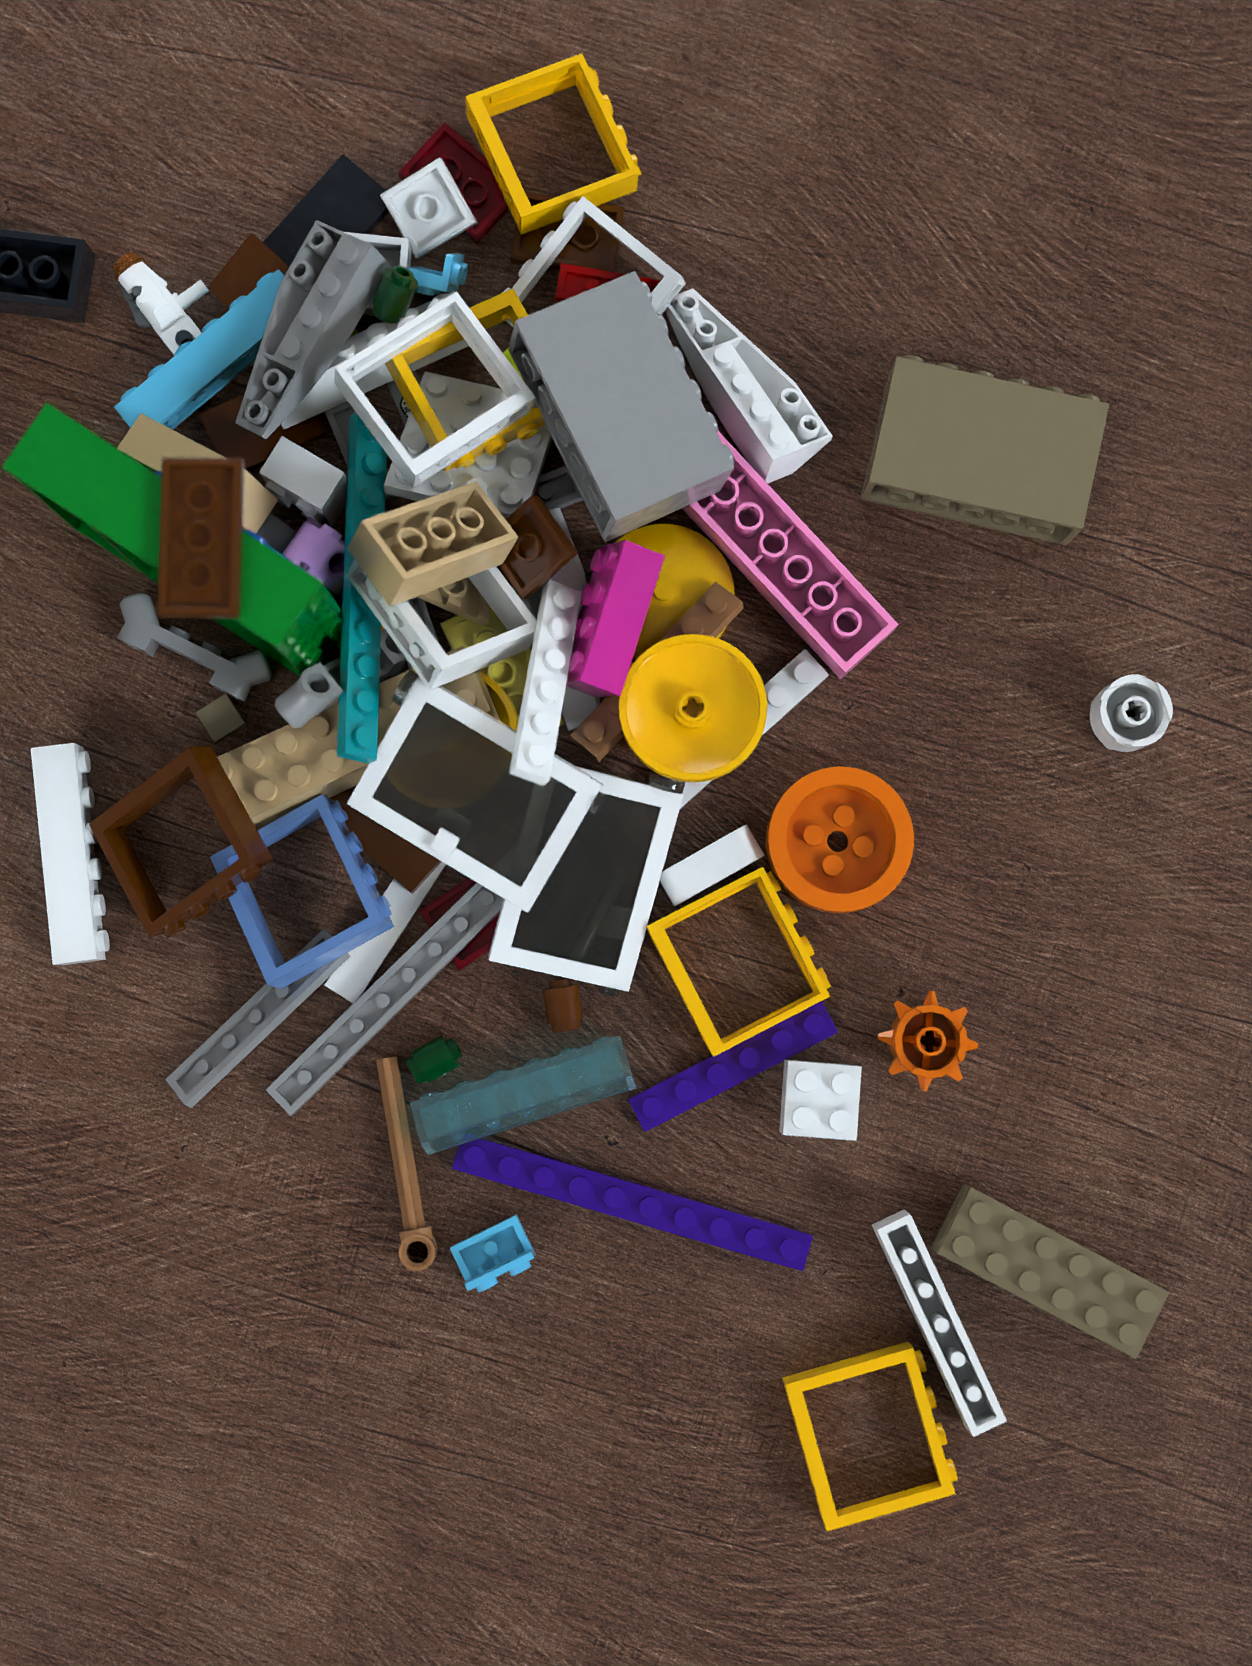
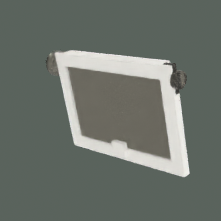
[347,670,606,913]
[488,766,685,996]

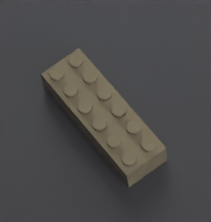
[931,1183,1170,1359]

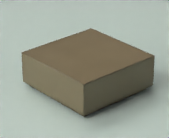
[195,694,247,744]

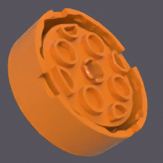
[765,766,914,914]

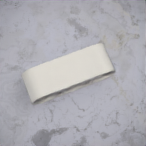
[660,824,765,907]

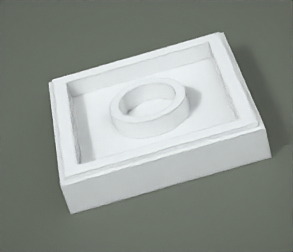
[380,157,477,259]

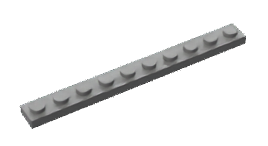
[266,843,543,1116]

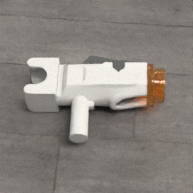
[113,252,209,356]

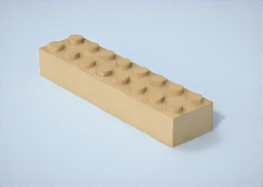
[217,645,500,830]

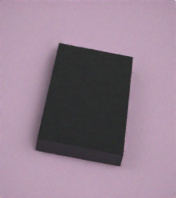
[263,154,389,266]

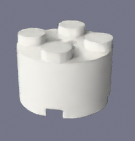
[1090,674,1173,752]

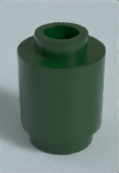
[372,266,418,323]
[406,1034,463,1084]

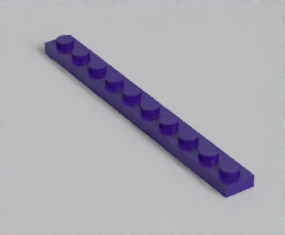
[452,1133,813,1271]

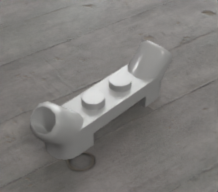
[117,593,273,702]
[275,630,408,728]

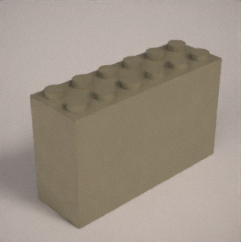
[860,355,1109,546]

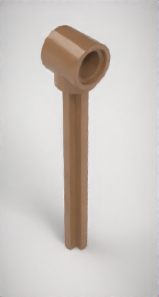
[376,1056,438,1271]

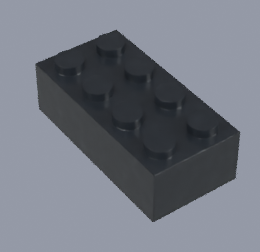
[0,229,95,323]

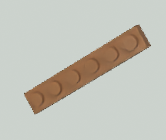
[570,581,744,762]

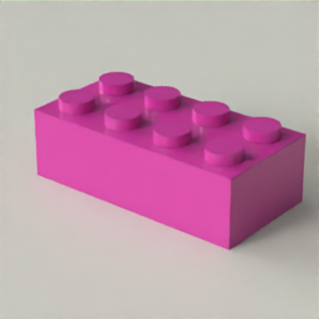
[566,540,665,697]

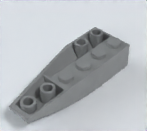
[235,220,391,439]

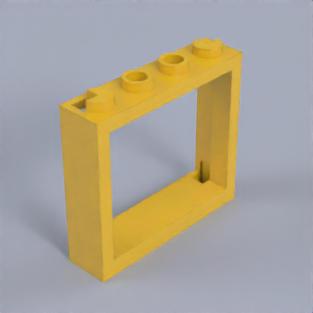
[465,53,641,235]
[385,288,546,472]
[646,867,831,1057]
[782,1341,958,1532]

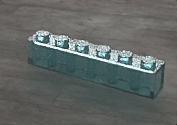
[410,1035,636,1155]

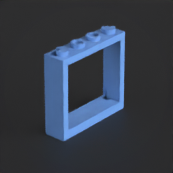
[210,794,394,989]

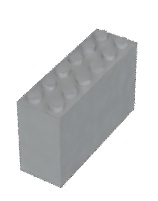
[508,271,734,542]

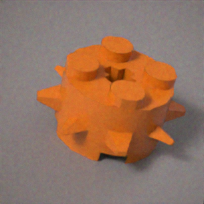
[878,991,978,1092]

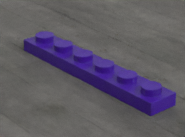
[628,1001,838,1132]

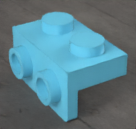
[407,253,468,296]
[450,1214,535,1293]

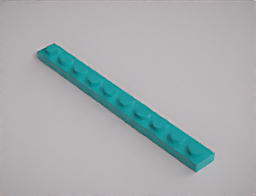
[337,412,388,764]

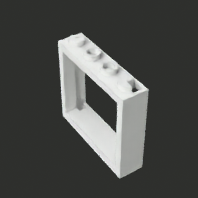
[502,196,686,328]
[334,291,536,488]
[346,559,537,690]

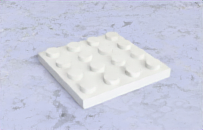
[384,371,552,520]

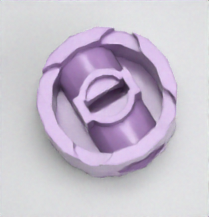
[282,517,345,599]

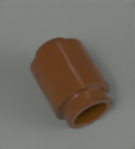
[542,978,583,1032]

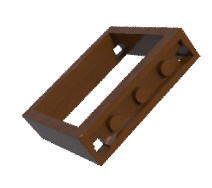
[89,746,273,938]

